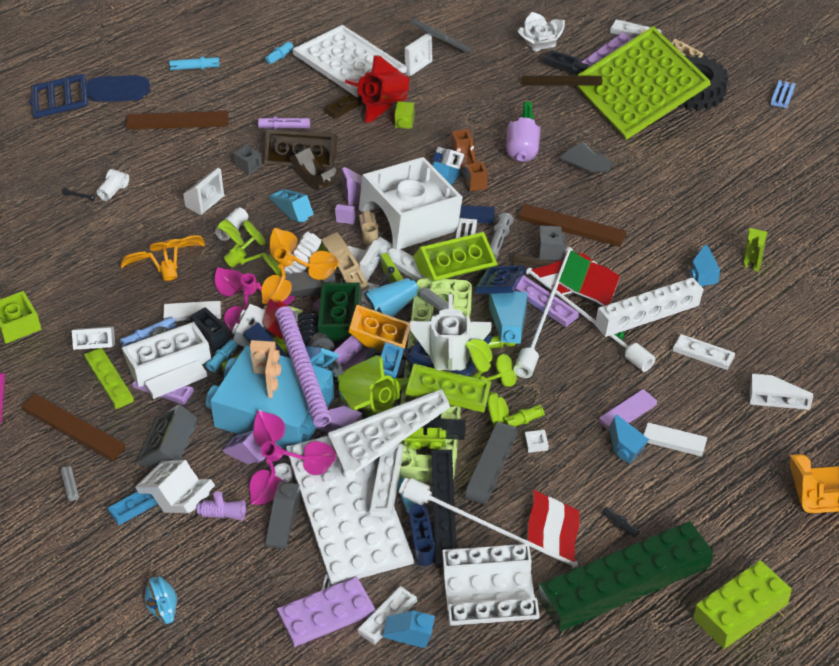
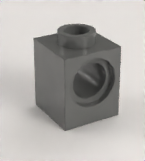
[234,144,262,175]

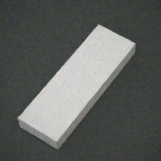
[610,20,661,38]
[163,301,221,321]
[673,334,735,370]
[145,360,207,399]
[644,423,707,457]
[358,586,417,645]

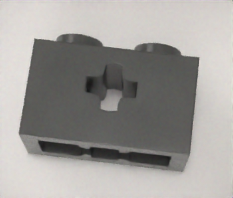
[538,225,566,260]

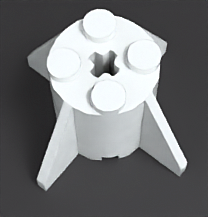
[410,294,491,371]

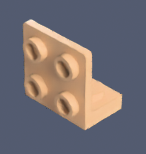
[250,340,281,398]

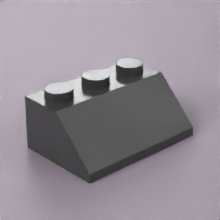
[136,404,197,468]

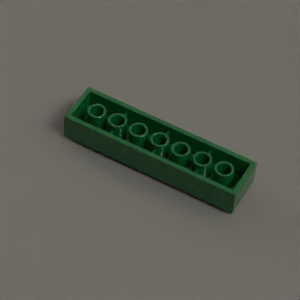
[538,521,713,632]

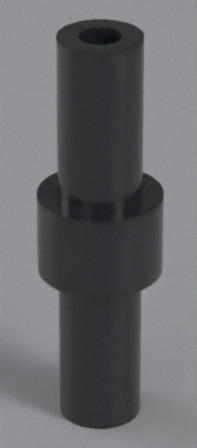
[602,507,639,537]

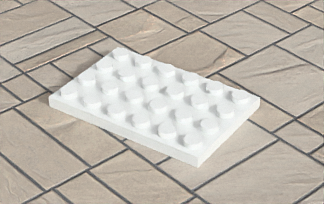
[293,25,407,97]

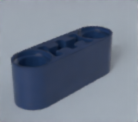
[409,504,435,566]

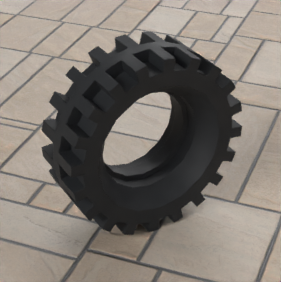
[678,54,728,111]

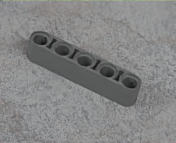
[465,422,518,505]

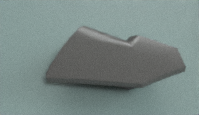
[560,142,612,173]

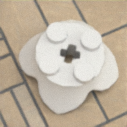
[518,12,565,51]

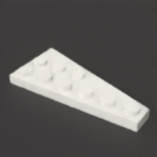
[328,389,450,479]

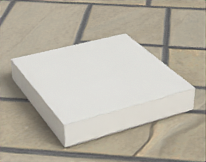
[405,33,432,76]

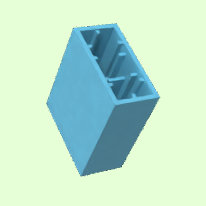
[206,345,334,449]

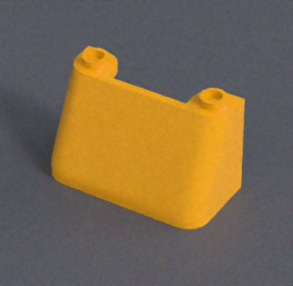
[790,454,839,513]

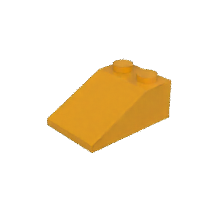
[348,305,410,352]

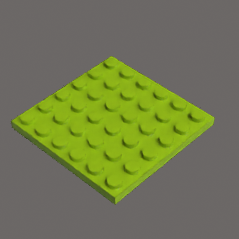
[576,26,711,140]

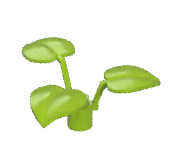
[217,220,282,276]
[465,339,517,427]

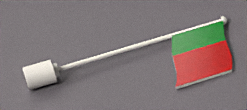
[514,247,620,378]

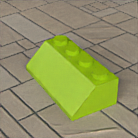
[413,232,498,282]

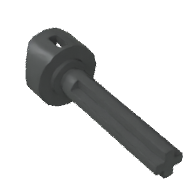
[307,332,344,377]

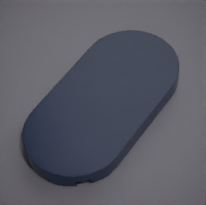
[87,75,151,102]

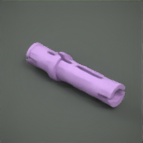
[258,116,310,130]

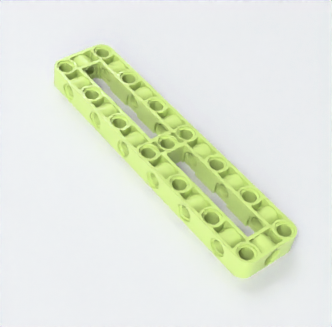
[398,278,472,483]

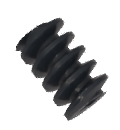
[297,312,319,346]

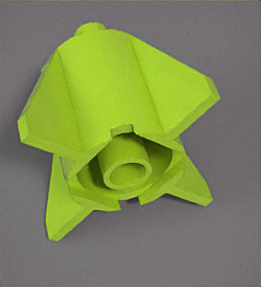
[338,355,409,417]

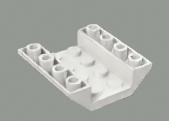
[443,544,539,626]

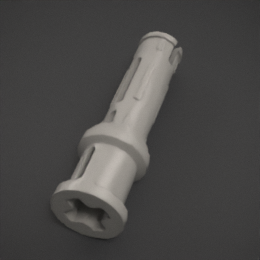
[490,213,514,259]

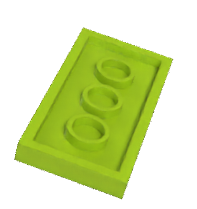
[405,364,491,412]

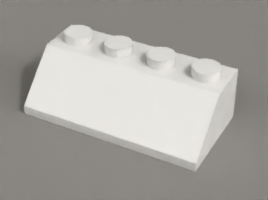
[122,322,211,387]

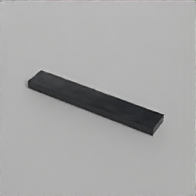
[431,449,457,568]

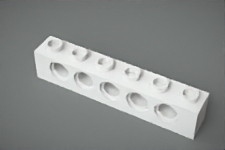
[595,277,703,337]

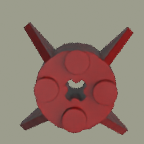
[345,55,410,123]

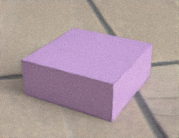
[335,204,355,224]

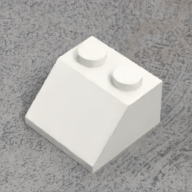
[183,168,224,215]

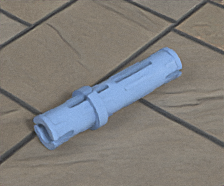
[120,316,177,347]

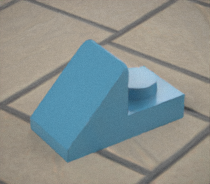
[381,342,404,378]

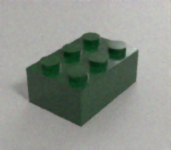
[318,282,362,342]

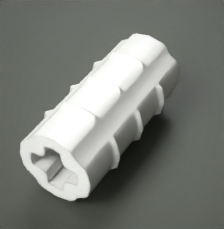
[215,207,248,241]

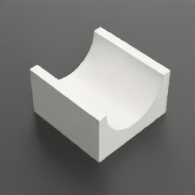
[359,157,462,250]

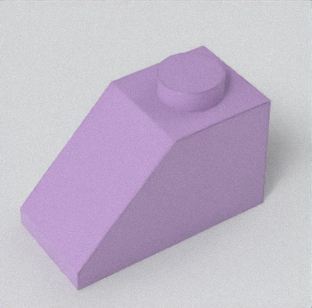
[342,167,362,206]
[316,406,362,433]
[222,430,265,464]

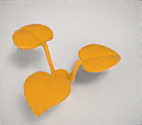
[262,228,339,305]
[121,235,205,281]

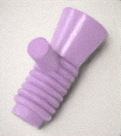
[197,491,246,521]

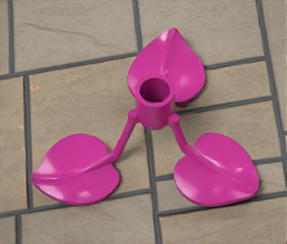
[215,267,295,332]
[250,410,337,505]

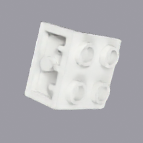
[334,240,382,281]

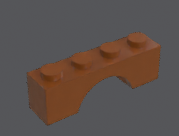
[451,129,488,192]

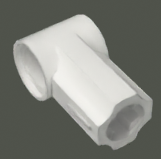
[96,169,129,201]

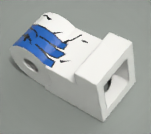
[433,147,464,169]

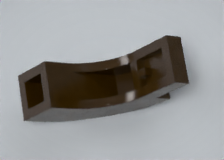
[289,147,338,190]

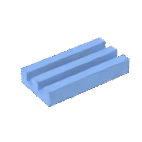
[771,80,795,108]

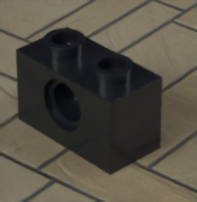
[190,307,230,352]

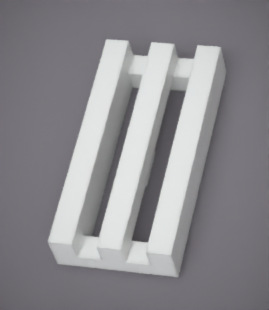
[456,218,477,238]

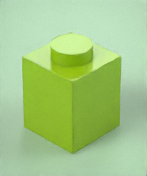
[395,102,415,129]

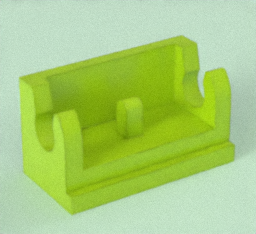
[744,228,767,272]

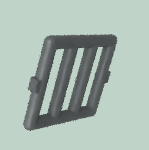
[410,18,471,53]

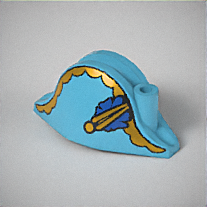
[144,576,177,624]

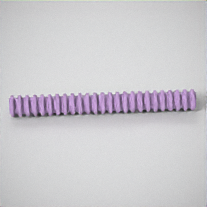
[275,306,331,427]

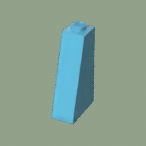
[489,291,528,344]

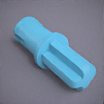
[265,41,294,64]
[206,340,238,373]

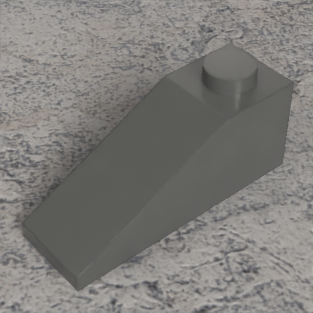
[280,271,335,296]
[265,481,301,549]

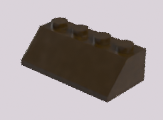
[264,129,338,169]

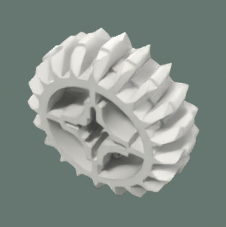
[284,232,321,275]

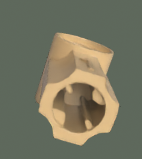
[359,211,379,246]

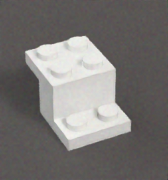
[135,460,215,513]

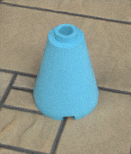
[364,278,419,317]

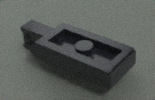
[543,50,589,74]

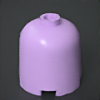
[506,118,541,162]

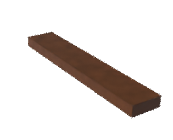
[126,111,229,130]
[518,204,627,247]
[22,394,126,461]

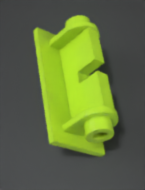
[404,428,446,450]

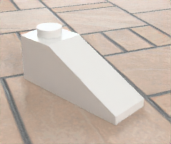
[750,374,813,410]

